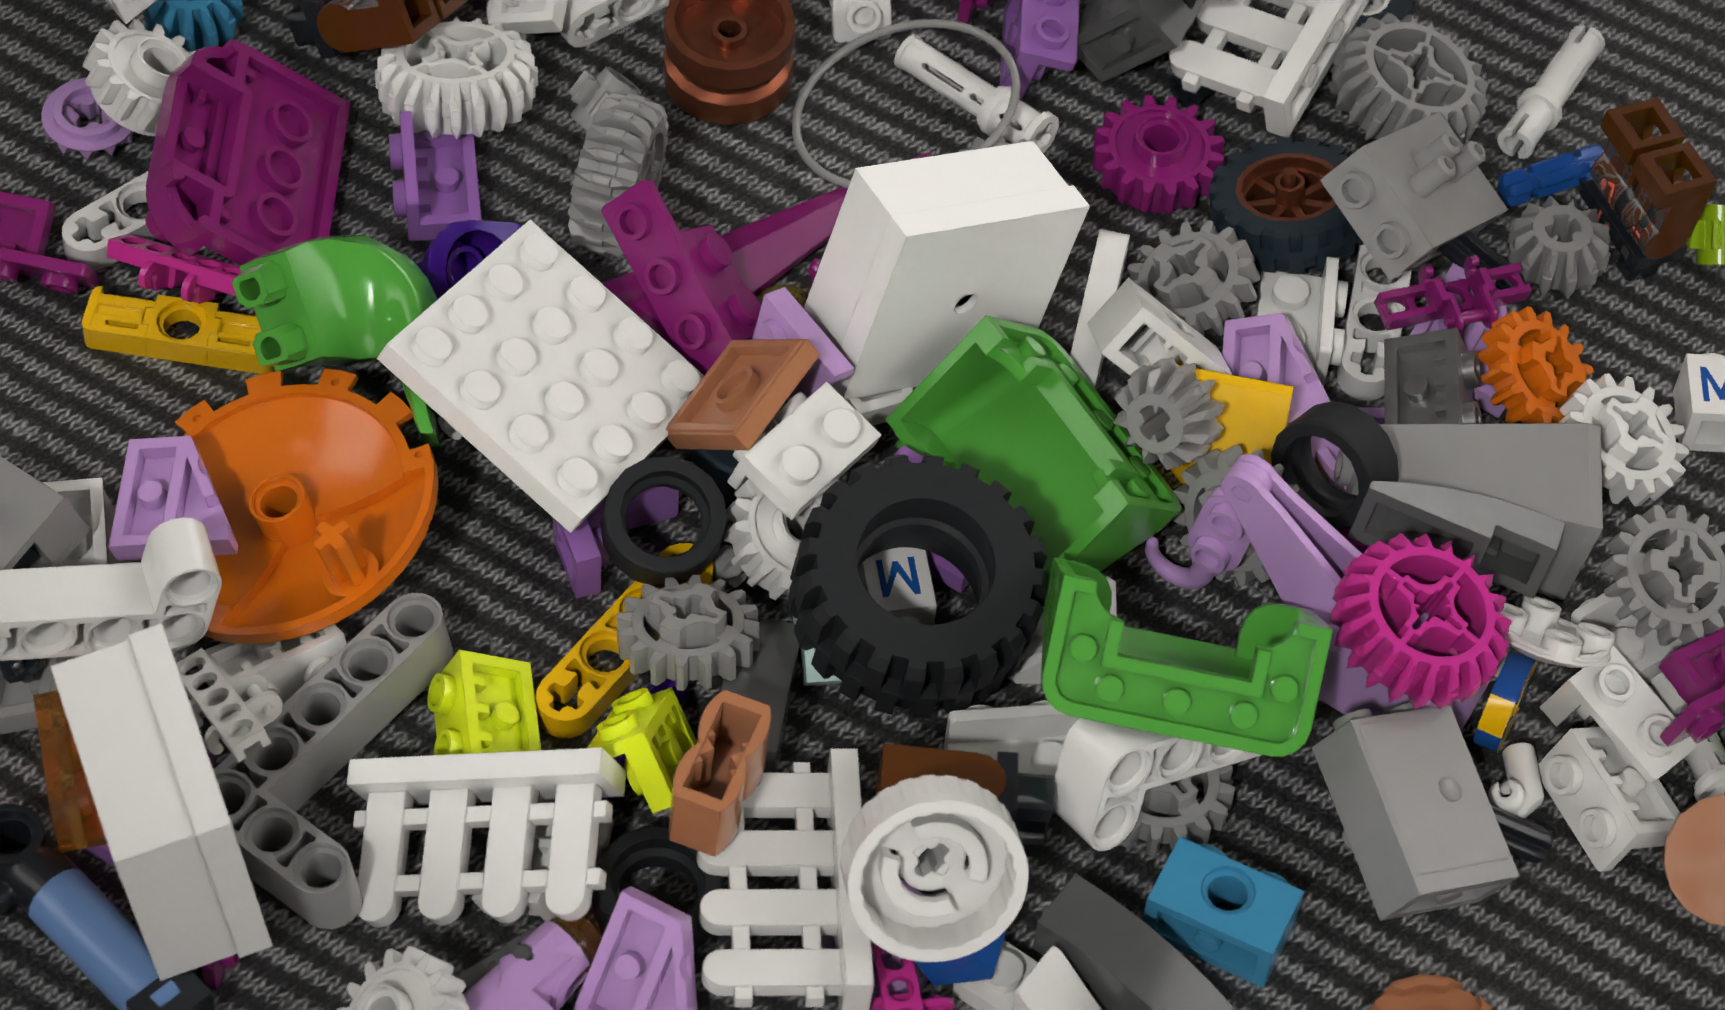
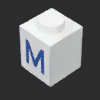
[1673,353,1725,452]
[858,547,937,625]

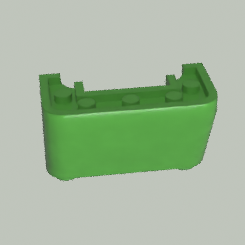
[885,315,1182,607]
[1041,557,1333,757]

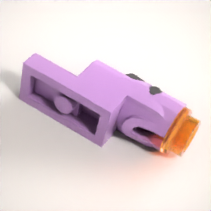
[463,916,602,1010]

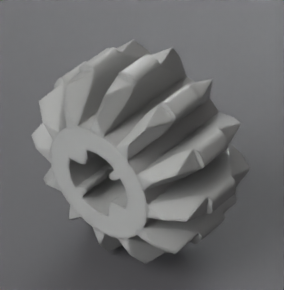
[1507,195,1611,300]
[1113,357,1226,470]

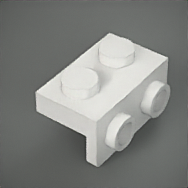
[727,382,882,521]

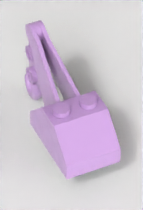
[1144,454,1503,730]

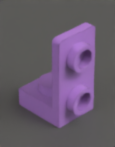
[553,486,679,599]

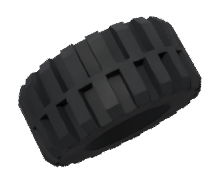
[788,454,1049,718]

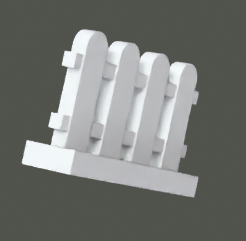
[1169,0,1369,137]
[346,748,626,928]
[696,749,874,1010]

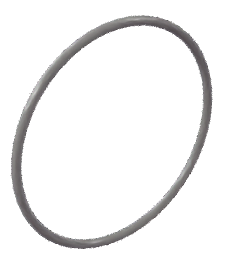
[792,19,1020,188]

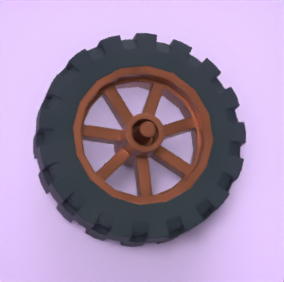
[1209,137,1363,274]

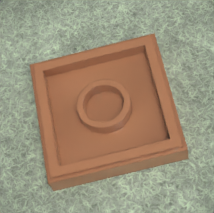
[666,339,820,451]

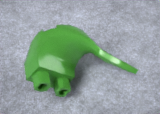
[232,235,441,447]

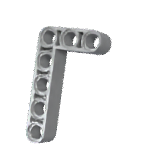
[213,593,453,929]

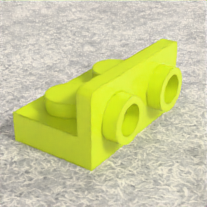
[427,650,541,755]
[587,687,697,814]

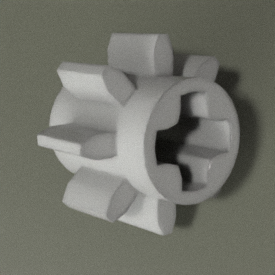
[568,66,642,130]

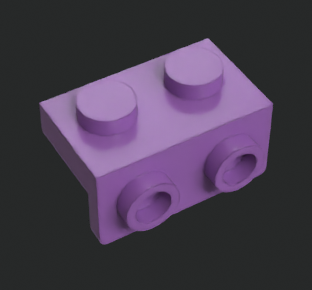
[389,111,481,241]

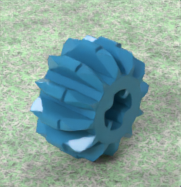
[142,0,243,52]

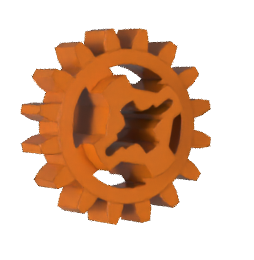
[1477,307,1594,424]

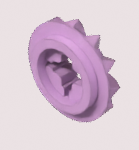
[41,78,133,160]

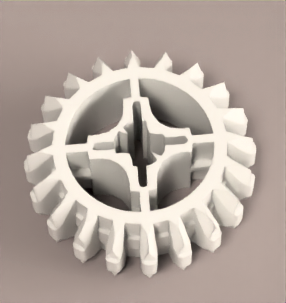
[375,17,538,139]

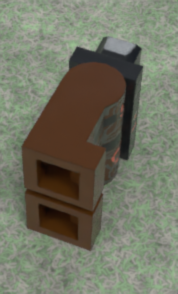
[287,0,468,59]
[1579,97,1717,282]
[874,743,1054,866]

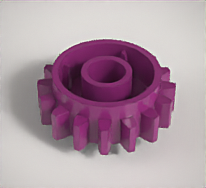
[1092,95,1224,214]

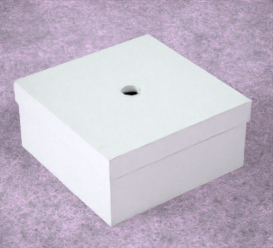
[803,141,1090,400]
[50,623,273,981]

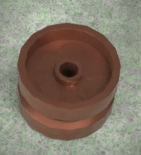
[663,0,796,125]

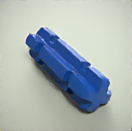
[1497,144,1604,207]

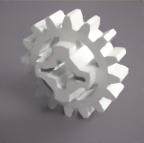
[1558,373,1689,507]

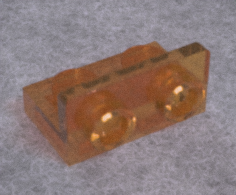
[33,690,108,852]

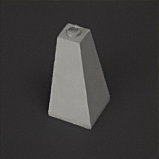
[1334,423,1603,601]

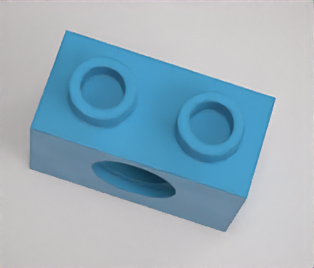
[1142,837,1304,988]

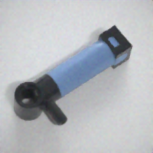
[0,804,215,1010]

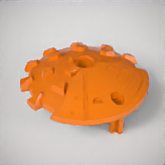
[175,368,438,644]

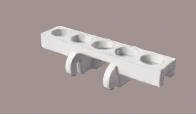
[176,648,283,762]

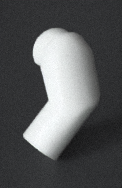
[1488,743,1544,819]

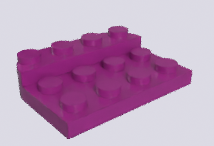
[145,40,350,265]

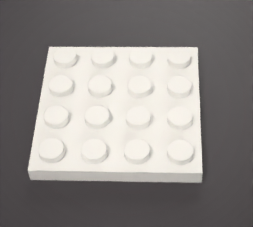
[377,219,704,533]

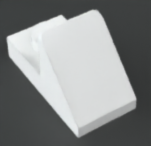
[952,940,1102,1010]

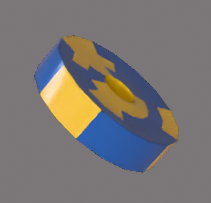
[1473,648,1538,754]

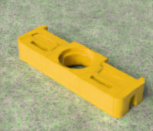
[82,286,274,374]

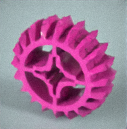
[1329,533,1512,710]

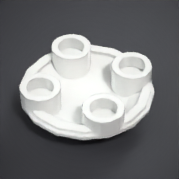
[1500,596,1615,668]

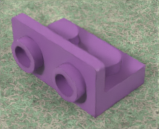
[999,0,1079,101]

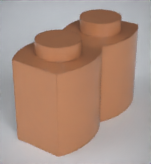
[668,690,771,857]

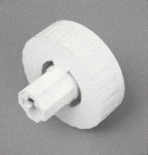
[840,775,1029,962]

